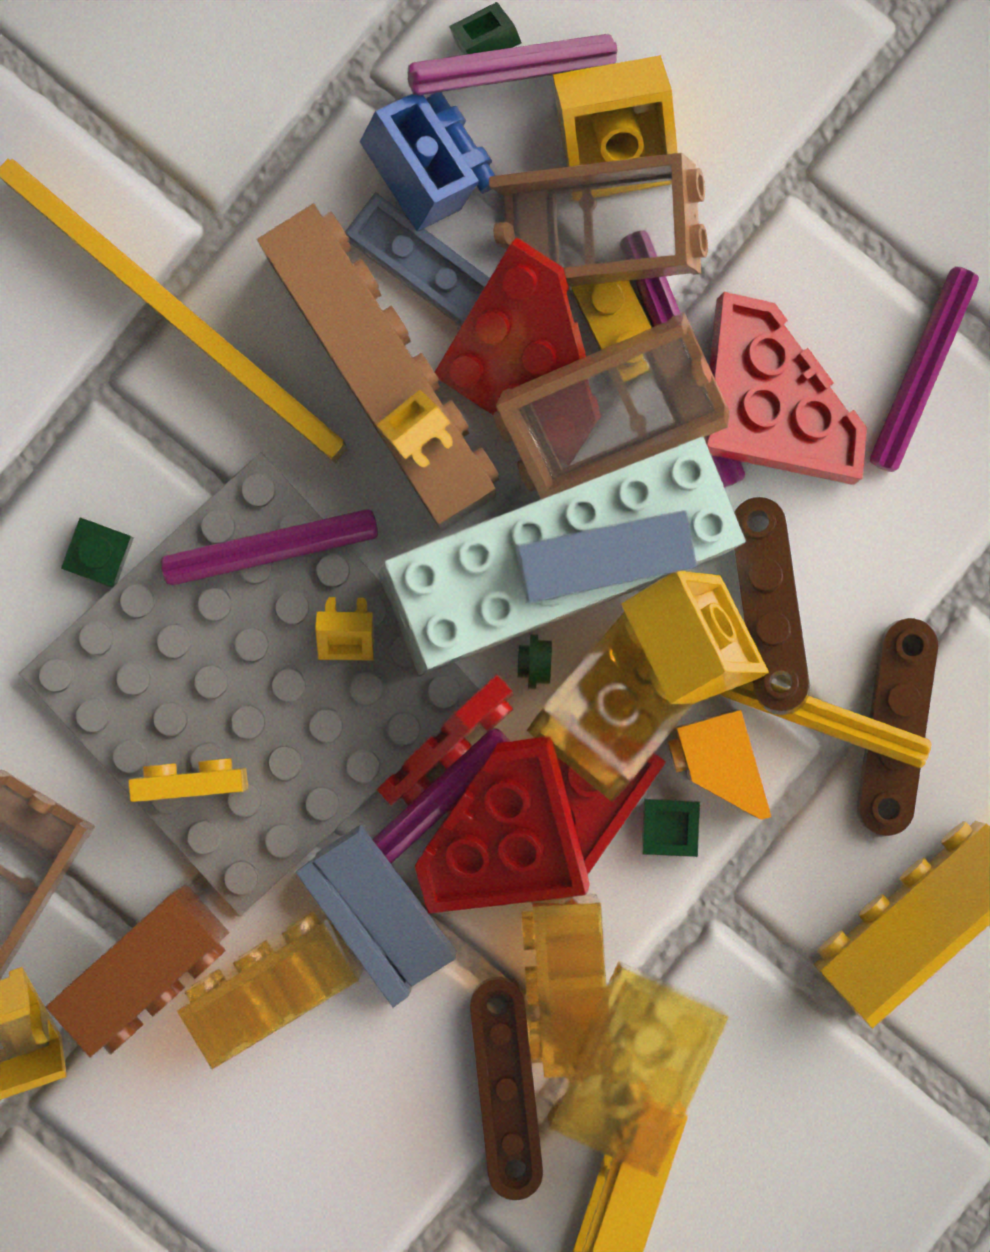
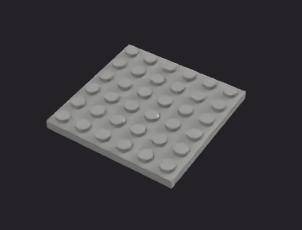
[19,452,480,916]

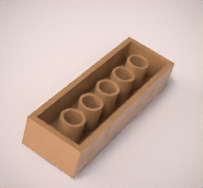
[257,203,499,532]

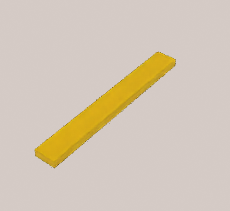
[0,158,347,463]

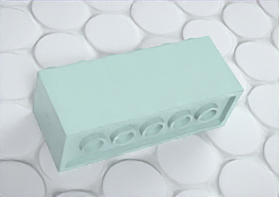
[378,437,746,676]

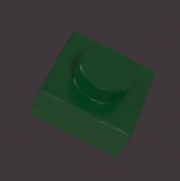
[449,2,522,55]
[61,517,134,587]
[641,798,700,857]

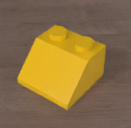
[553,55,678,202]
[621,571,769,704]

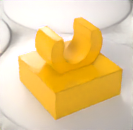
[376,389,453,467]
[315,597,374,661]

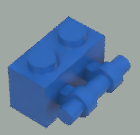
[359,92,495,232]

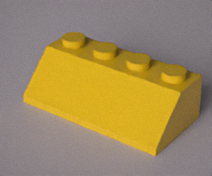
[813,821,990,1029]

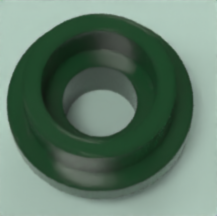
[517,634,552,689]

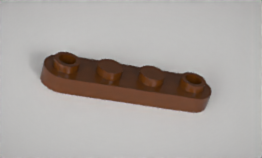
[734,497,810,715]
[857,618,938,836]
[470,977,543,1200]

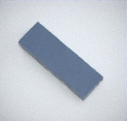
[345,192,490,327]
[515,510,697,603]
[314,825,457,987]
[295,857,412,1008]

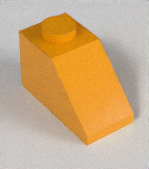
[667,709,772,820]

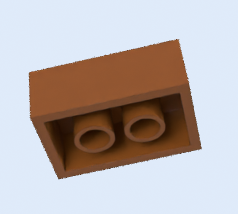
[45,884,230,1058]

